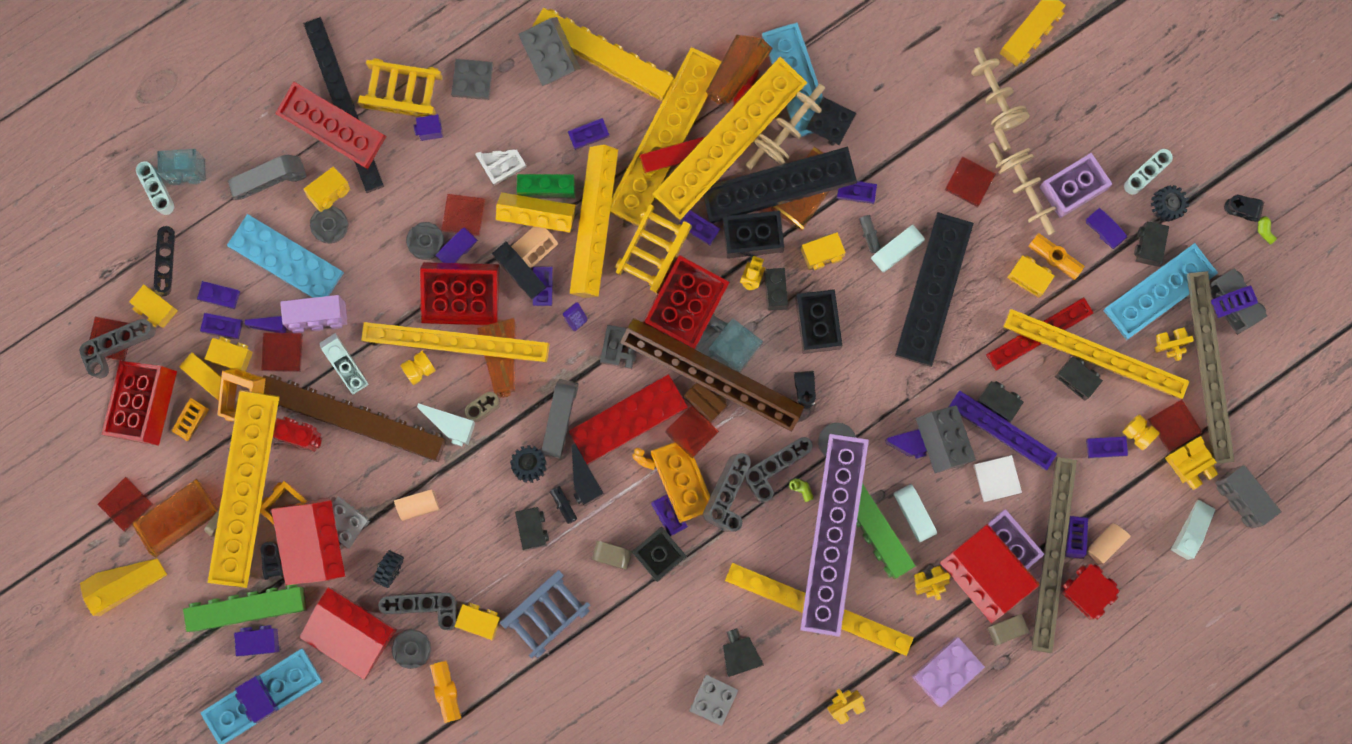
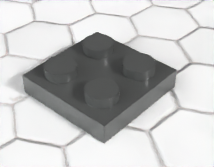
[451,59,493,100]

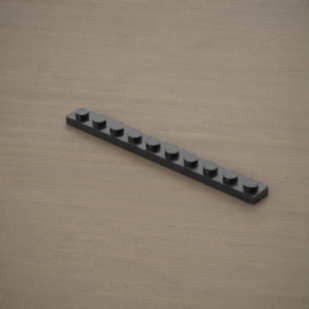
[303,17,384,193]

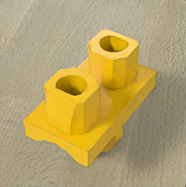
[740,256,765,290]
[1154,327,1194,361]
[914,566,950,600]
[827,689,865,724]

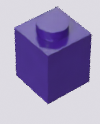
[414,114,443,141]

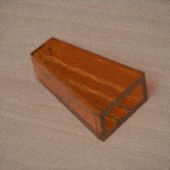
[706,35,773,104]
[477,318,517,398]

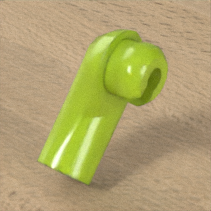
[1258,216,1277,245]
[789,479,814,502]

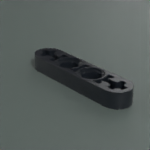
[153,226,175,297]

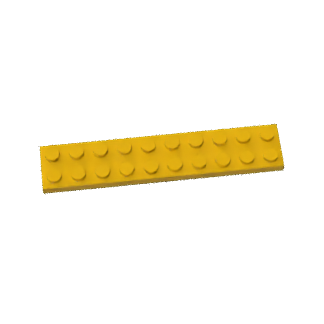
[610,47,724,227]
[652,57,807,220]
[207,390,279,588]

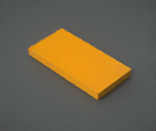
[650,438,715,523]

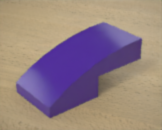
[1086,208,1127,249]
[436,227,478,263]
[533,266,553,306]

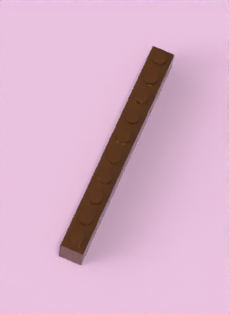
[620,318,804,432]
[263,374,446,462]

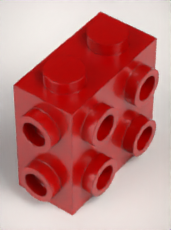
[272,416,322,452]
[1061,564,1120,620]

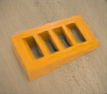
[172,398,210,441]

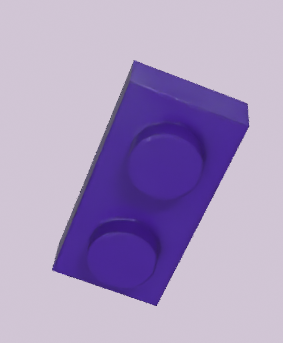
[568,118,610,150]
[837,181,877,204]
[678,210,720,246]
[197,281,240,309]
[200,313,243,339]
[1086,436,1128,459]
[651,494,688,537]

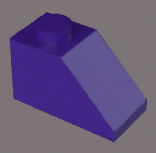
[885,429,927,459]

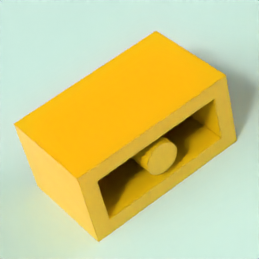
[303,166,350,212]
[801,232,846,270]
[1007,255,1055,298]
[129,284,178,328]
[205,337,253,372]
[455,602,501,640]

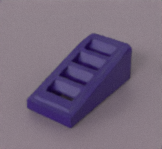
[1211,285,1258,318]
[562,302,588,331]
[244,316,287,334]
[1065,516,1088,559]

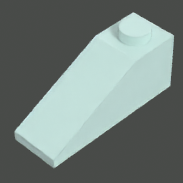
[417,403,475,447]
[1171,500,1215,560]

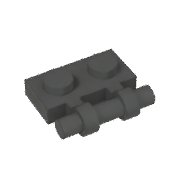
[600,325,636,369]

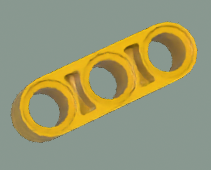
[179,352,222,400]

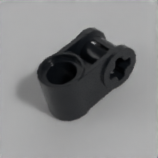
[1224,194,1264,222]
[794,371,816,409]
[260,542,284,580]

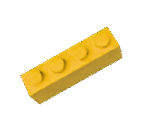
[999,0,1066,67]
[495,192,576,232]

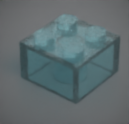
[157,149,206,185]
[709,318,763,373]

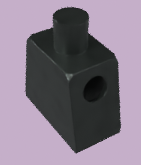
[723,628,764,677]

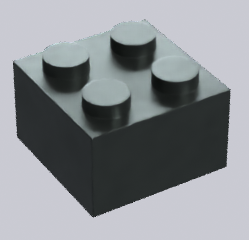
[632,526,687,583]

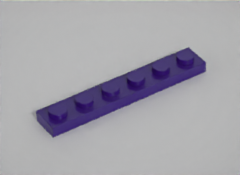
[948,390,1057,470]

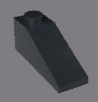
[492,241,546,300]
[571,443,604,507]

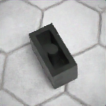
[1134,221,1169,267]
[765,268,788,311]
[1055,357,1103,401]
[977,381,1024,423]
[515,507,549,551]

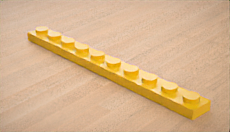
[1003,309,1189,399]
[361,322,550,363]
[725,563,913,656]

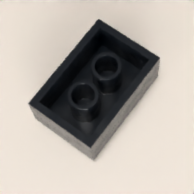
[723,211,785,259]
[795,289,843,354]

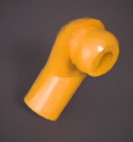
[632,448,656,470]

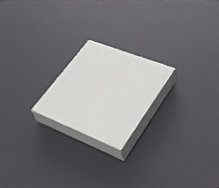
[974,455,1022,502]

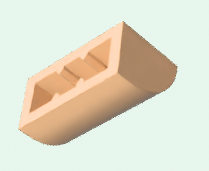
[511,227,558,269]
[394,489,440,521]
[1087,523,1131,565]

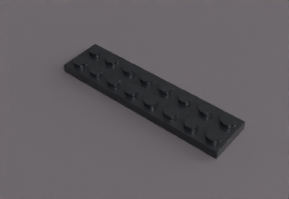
[703,146,858,223]
[895,212,974,367]

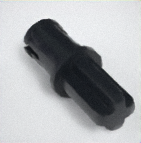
[549,486,577,524]

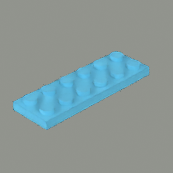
[762,22,823,137]
[227,214,344,298]
[1103,243,1218,340]
[200,648,323,744]

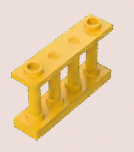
[358,58,443,117]
[615,204,692,293]

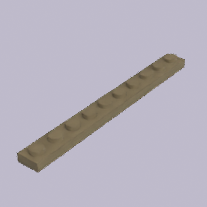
[1187,271,1234,464]
[1031,457,1077,653]

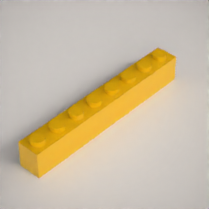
[532,7,674,101]
[569,144,618,298]

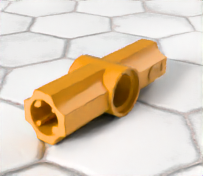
[1028,233,1085,280]
[430,661,462,723]

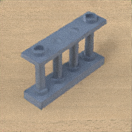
[500,570,591,659]

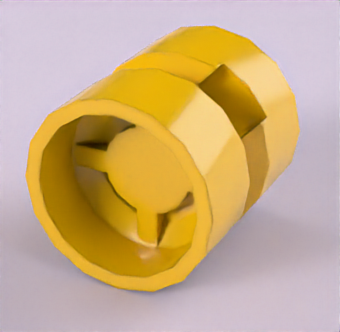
[400,350,436,386]
[1122,414,1160,450]

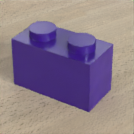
[234,625,279,656]
[235,676,279,723]

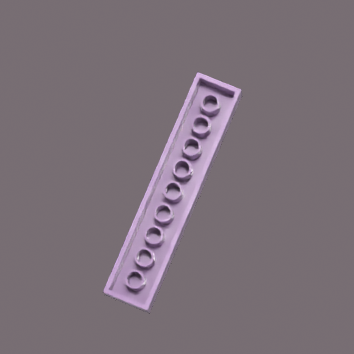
[800,434,869,637]

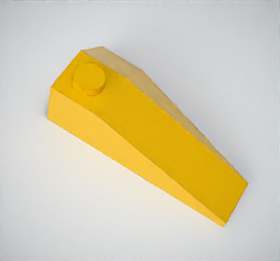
[80,558,167,616]

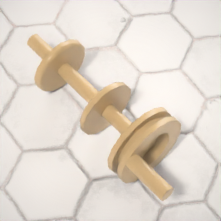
[971,47,1030,152]
[745,83,825,170]
[989,142,1056,235]

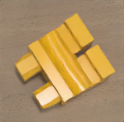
[1165,436,1219,490]

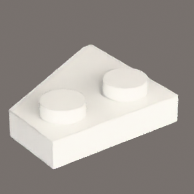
[475,149,526,186]

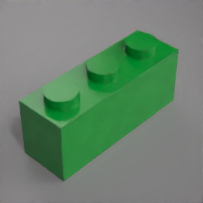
[517,174,575,199]

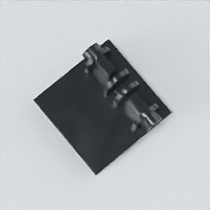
[806,97,857,146]

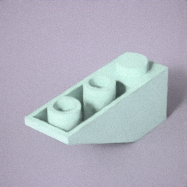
[319,333,369,395]

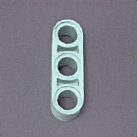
[1124,149,1173,195]
[136,162,174,215]
[871,225,925,273]
[894,484,937,543]

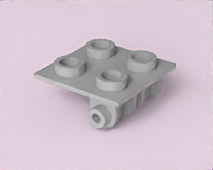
[332,496,370,549]
[689,675,738,726]

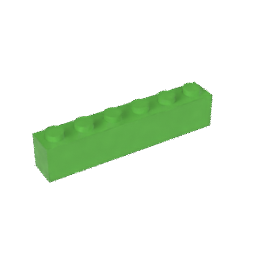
[856,483,915,579]
[183,584,307,632]

